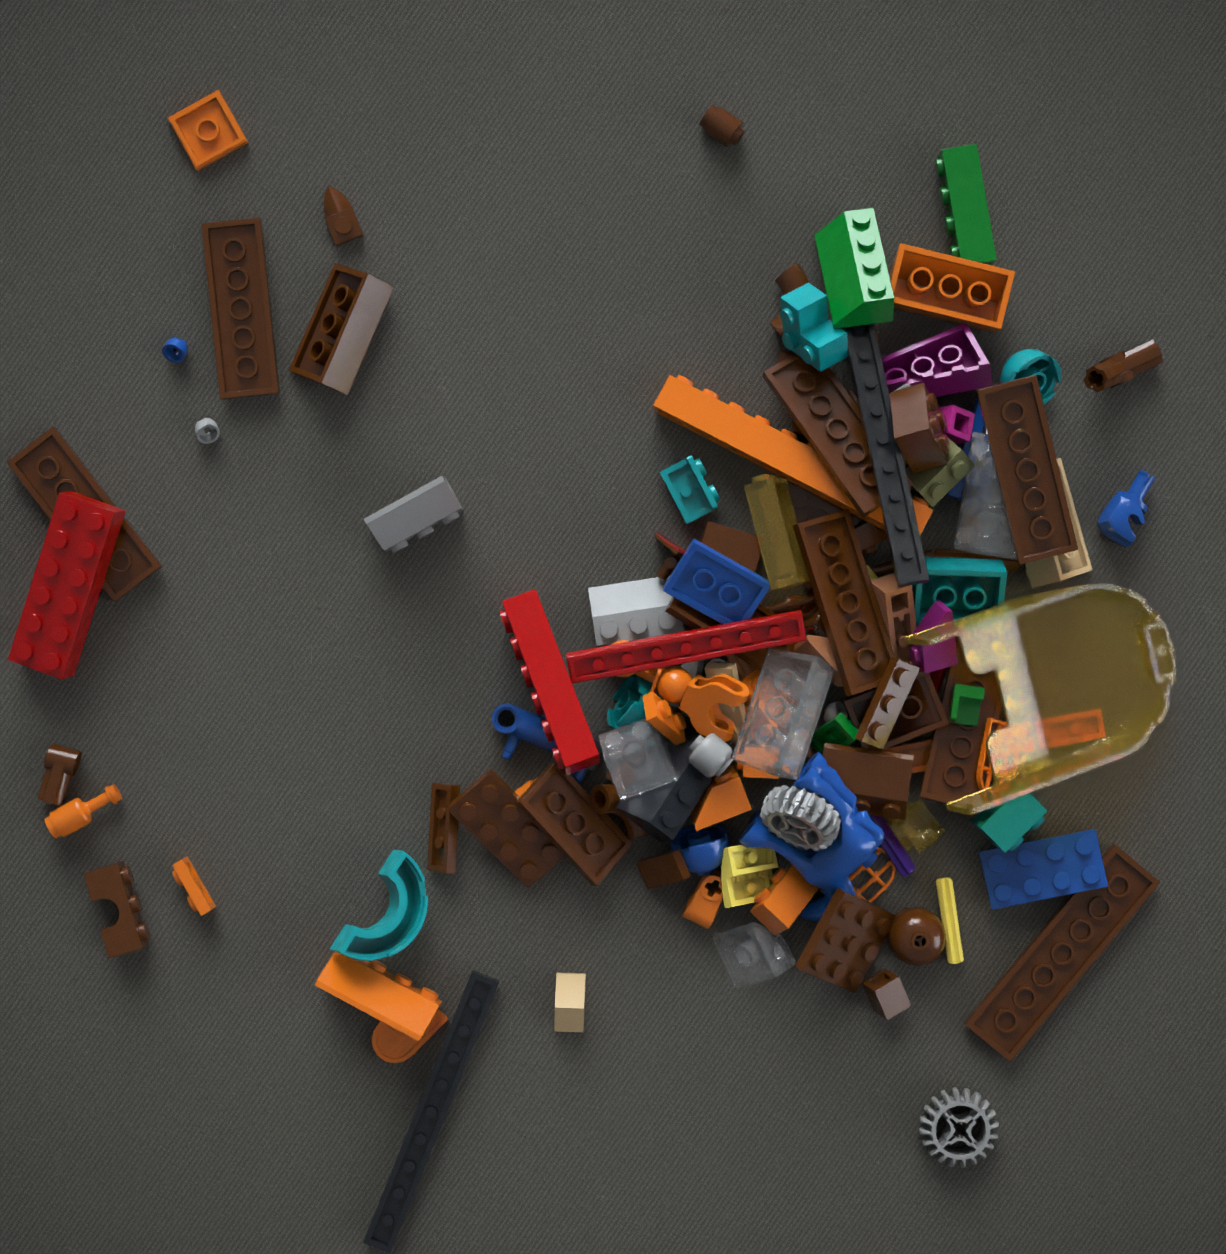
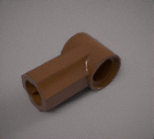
[37,743,82,806]

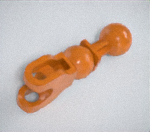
[611,640,749,742]

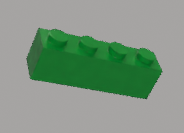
[935,143,997,265]

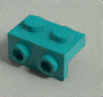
[659,455,721,524]

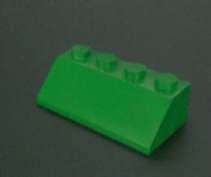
[814,208,894,329]

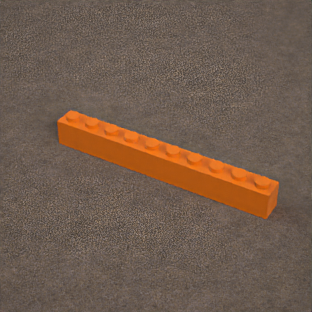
[653,375,933,535]

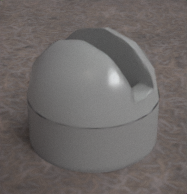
[195,417,220,444]
[823,701,849,722]

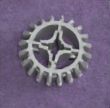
[760,785,841,851]
[919,1087,999,1168]

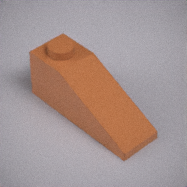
[871,573,916,666]

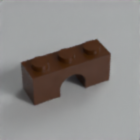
[84,861,150,958]

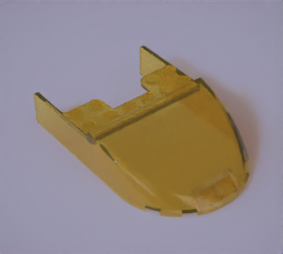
[905,583,1176,815]

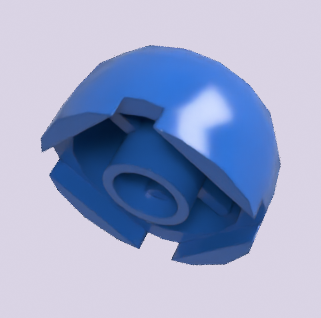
[670,823,729,876]

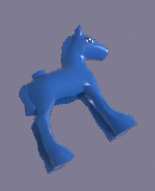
[738,752,884,923]

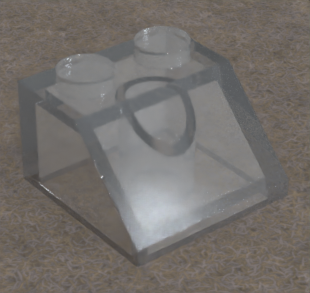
[598,718,677,801]

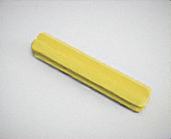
[936,877,964,964]

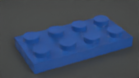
[979,829,1108,910]

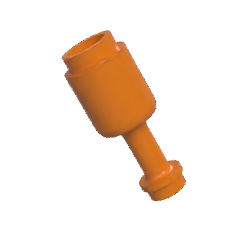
[45,784,122,838]

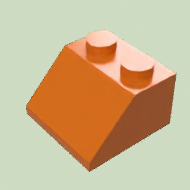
[690,765,752,831]

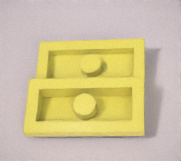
[721,845,779,908]

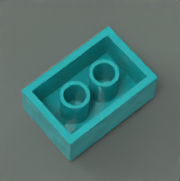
[912,557,1007,627]

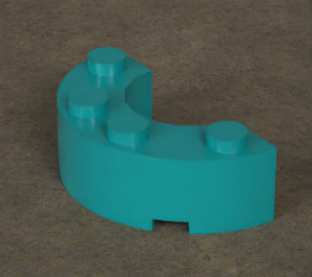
[330,850,428,961]

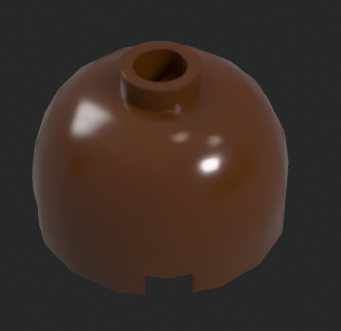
[887,907,946,966]

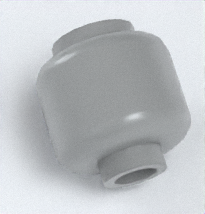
[689,733,734,778]

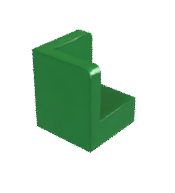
[948,684,985,727]

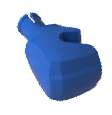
[1097,470,1156,547]

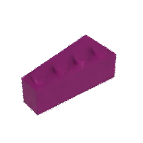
[881,323,993,397]

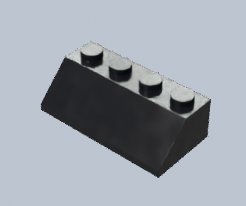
[615,714,735,843]

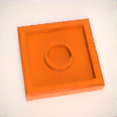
[168,89,249,171]

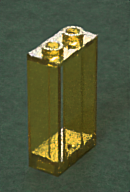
[744,474,810,590]

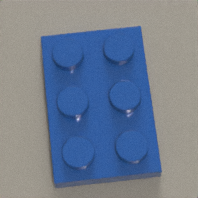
[663,539,771,624]

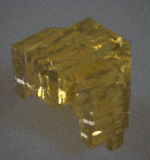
[888,799,946,854]

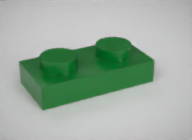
[807,712,858,755]

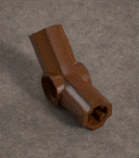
[1083,340,1163,393]

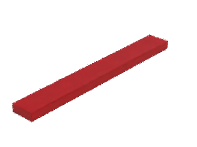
[566,610,807,684]

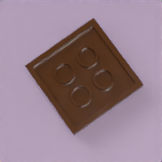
[795,888,896,993]

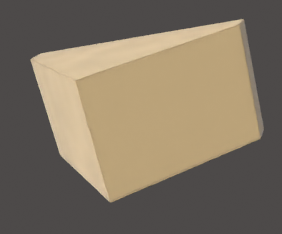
[554,972,586,1032]

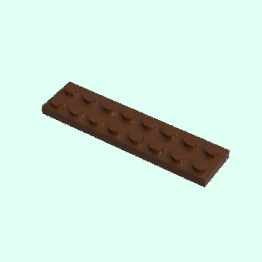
[964,844,1160,1062]

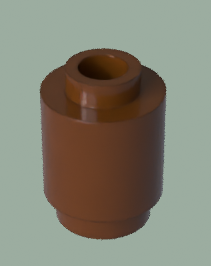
[699,105,745,147]

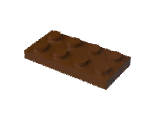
[516,761,633,886]
[447,768,565,888]

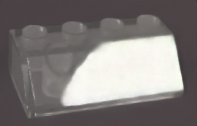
[953,432,1017,560]
[731,648,835,781]

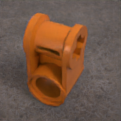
[682,870,723,929]

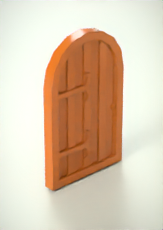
[372,986,449,1063]

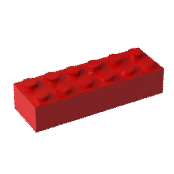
[8,491,126,680]
[499,589,600,775]

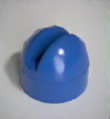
[162,337,188,363]

